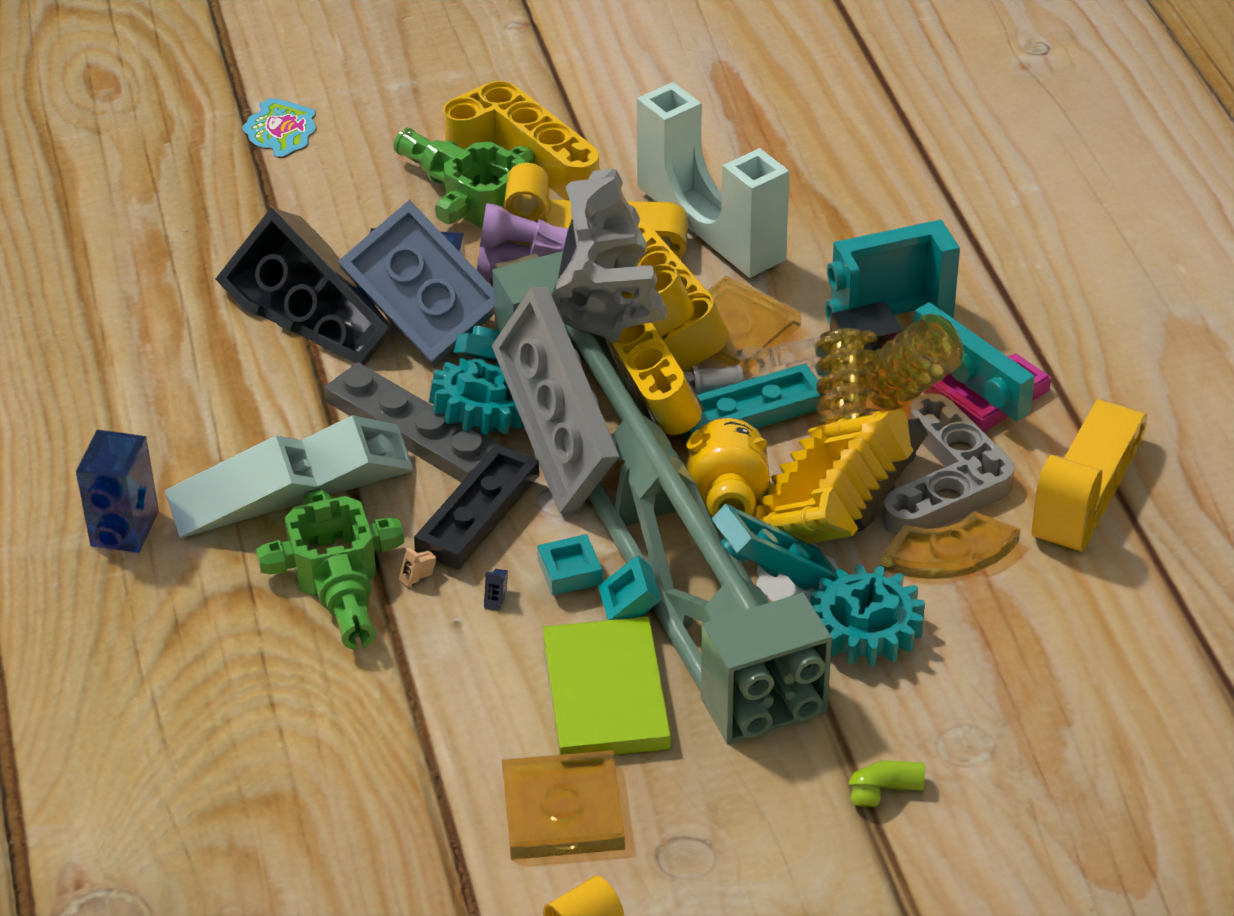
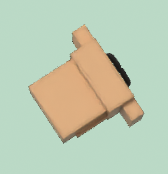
[399,547,436,588]

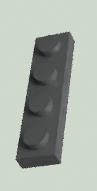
[324,362,501,483]

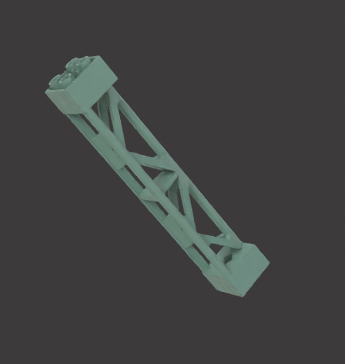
[492,251,832,744]

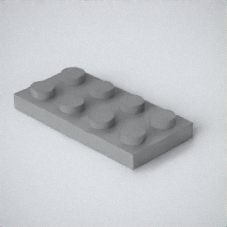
[492,287,619,513]

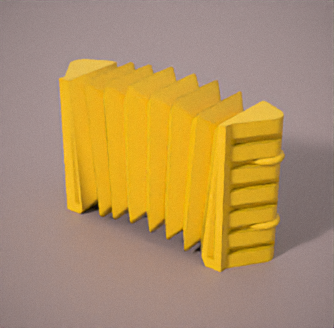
[752,409,913,543]

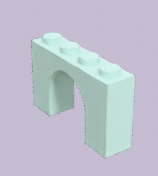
[637,82,789,278]

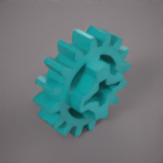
[429,358,524,435]
[809,564,925,666]

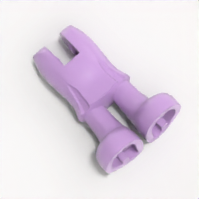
[477,203,568,285]

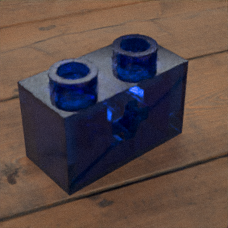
[76,429,159,553]

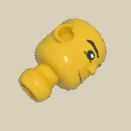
[686,418,770,518]

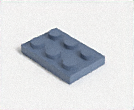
[338,199,495,367]

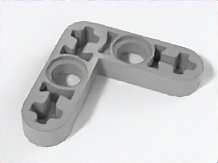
[883,393,1014,538]

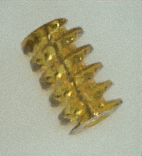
[856,314,963,410]
[815,328,880,426]

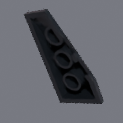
[215,207,393,365]

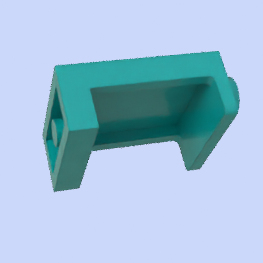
[825,219,960,325]

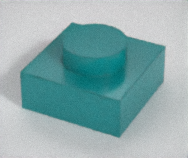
[453,326,501,363]
[537,534,603,596]
[598,555,661,620]

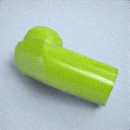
[848,760,925,807]

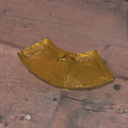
[880,511,1021,579]

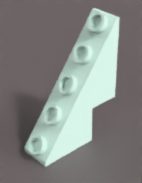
[164,415,414,538]

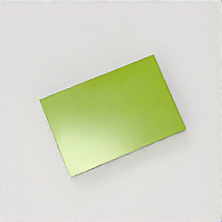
[542,616,671,760]

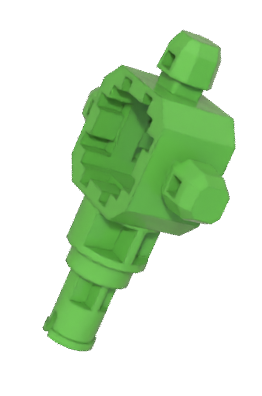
[394,127,535,228]
[256,489,405,650]

